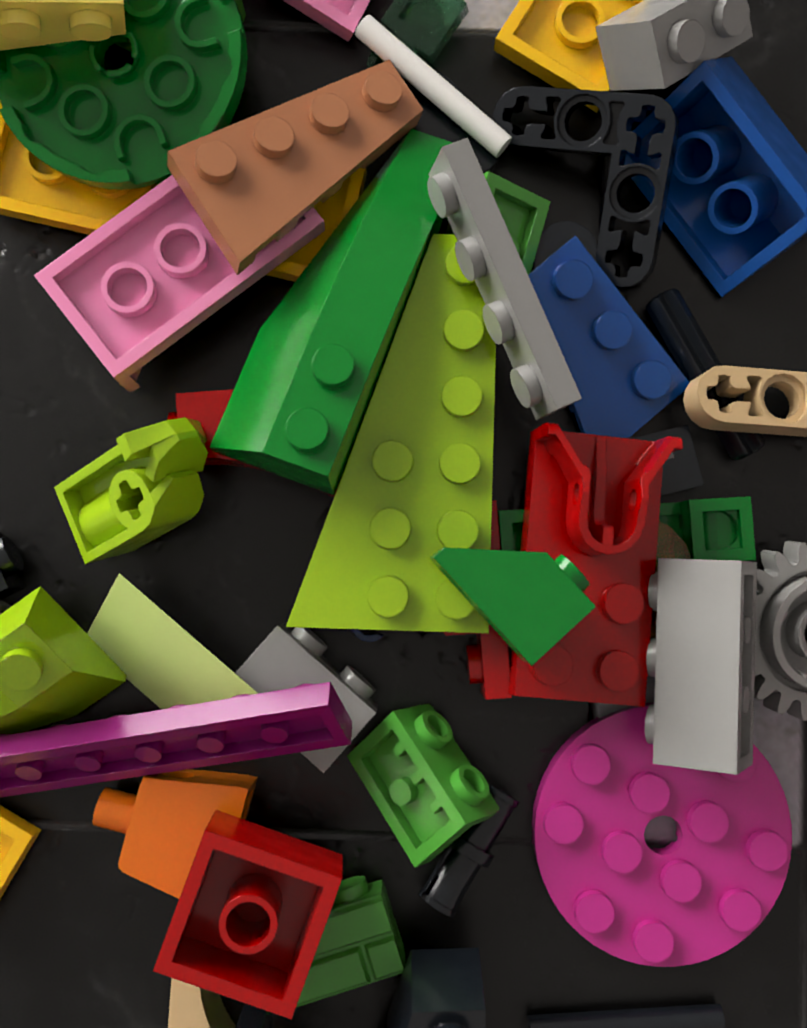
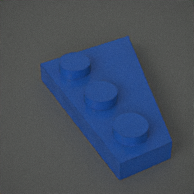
[528,236,690,438]

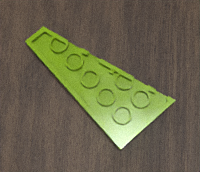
[286,234,496,634]

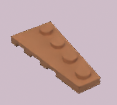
[167,59,424,275]

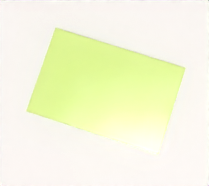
[87,573,258,709]

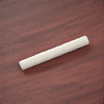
[355,14,512,158]

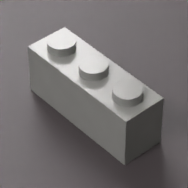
[645,558,757,775]

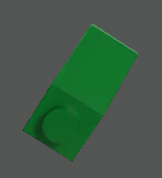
[429,547,596,666]

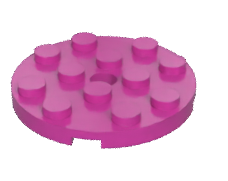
[532,702,792,967]

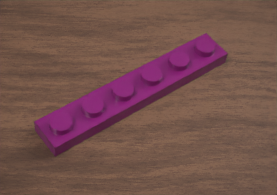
[0,682,352,798]

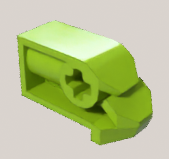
[54,417,208,564]

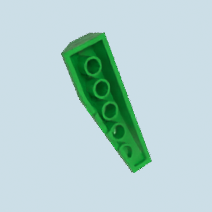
[209,129,453,495]

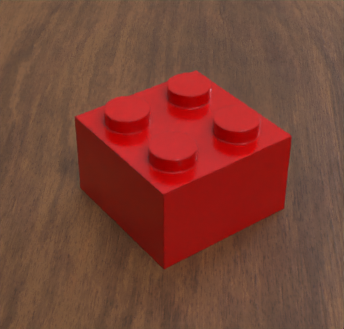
[153,810,343,1020]

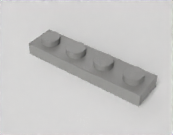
[427,137,582,421]

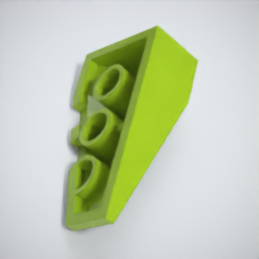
[0,586,127,734]

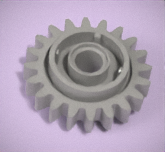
[754,541,807,721]

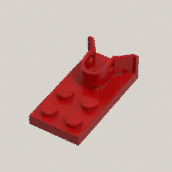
[509,422,683,707]

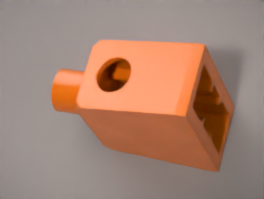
[92,769,258,899]

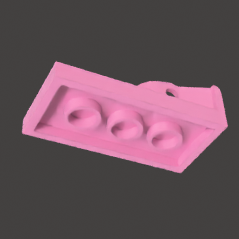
[34,175,325,392]

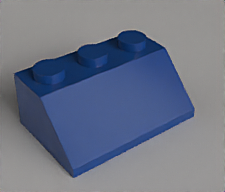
[624,56,807,297]

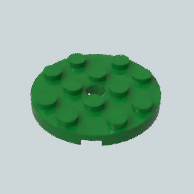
[0,0,248,190]

